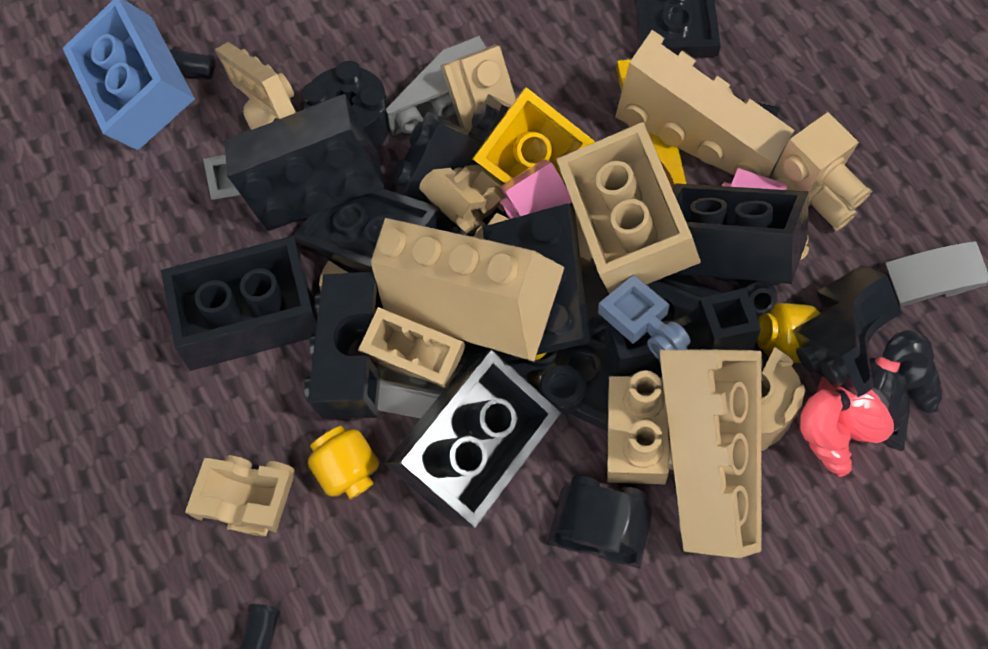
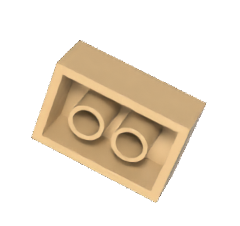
[556,122,701,294]

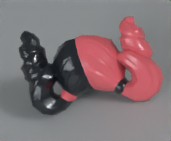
[800,330,942,477]

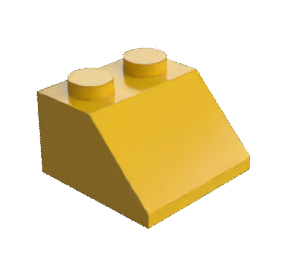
[472,87,595,184]

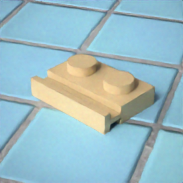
[440,45,516,131]

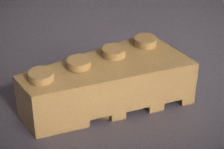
[615,30,794,178]
[659,350,761,558]

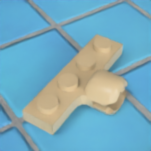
[215,42,296,130]

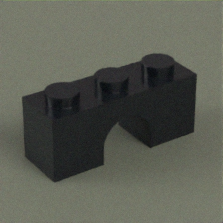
[304,272,383,419]
[604,288,761,377]

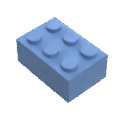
[63,0,195,150]

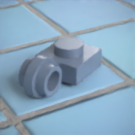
[598,275,690,361]

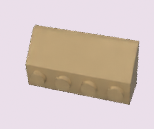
[371,218,565,361]

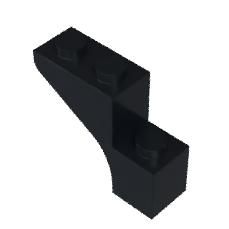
[391,94,512,201]
[793,265,902,397]

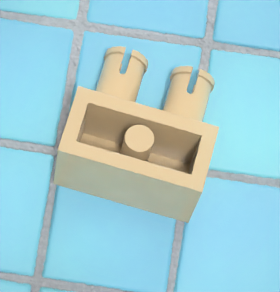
[770,112,872,232]
[607,371,674,484]

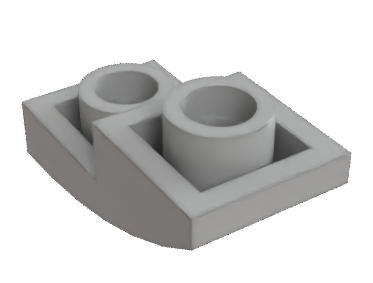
[886,241,988,307]

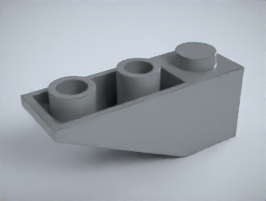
[386,36,486,136]

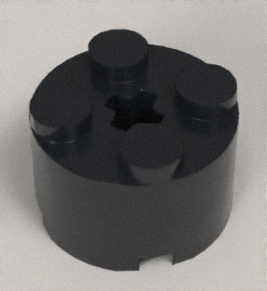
[302,61,389,150]

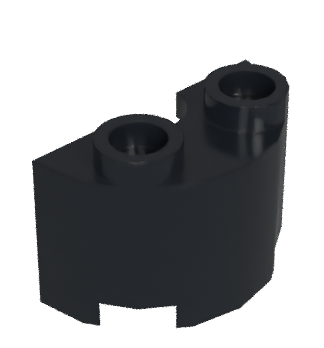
[547,475,652,569]

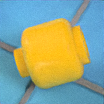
[757,303,820,363]
[308,425,379,500]

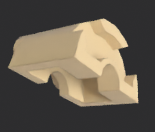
[419,165,506,234]
[761,347,805,451]
[185,455,294,536]

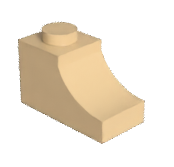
[358,307,466,389]

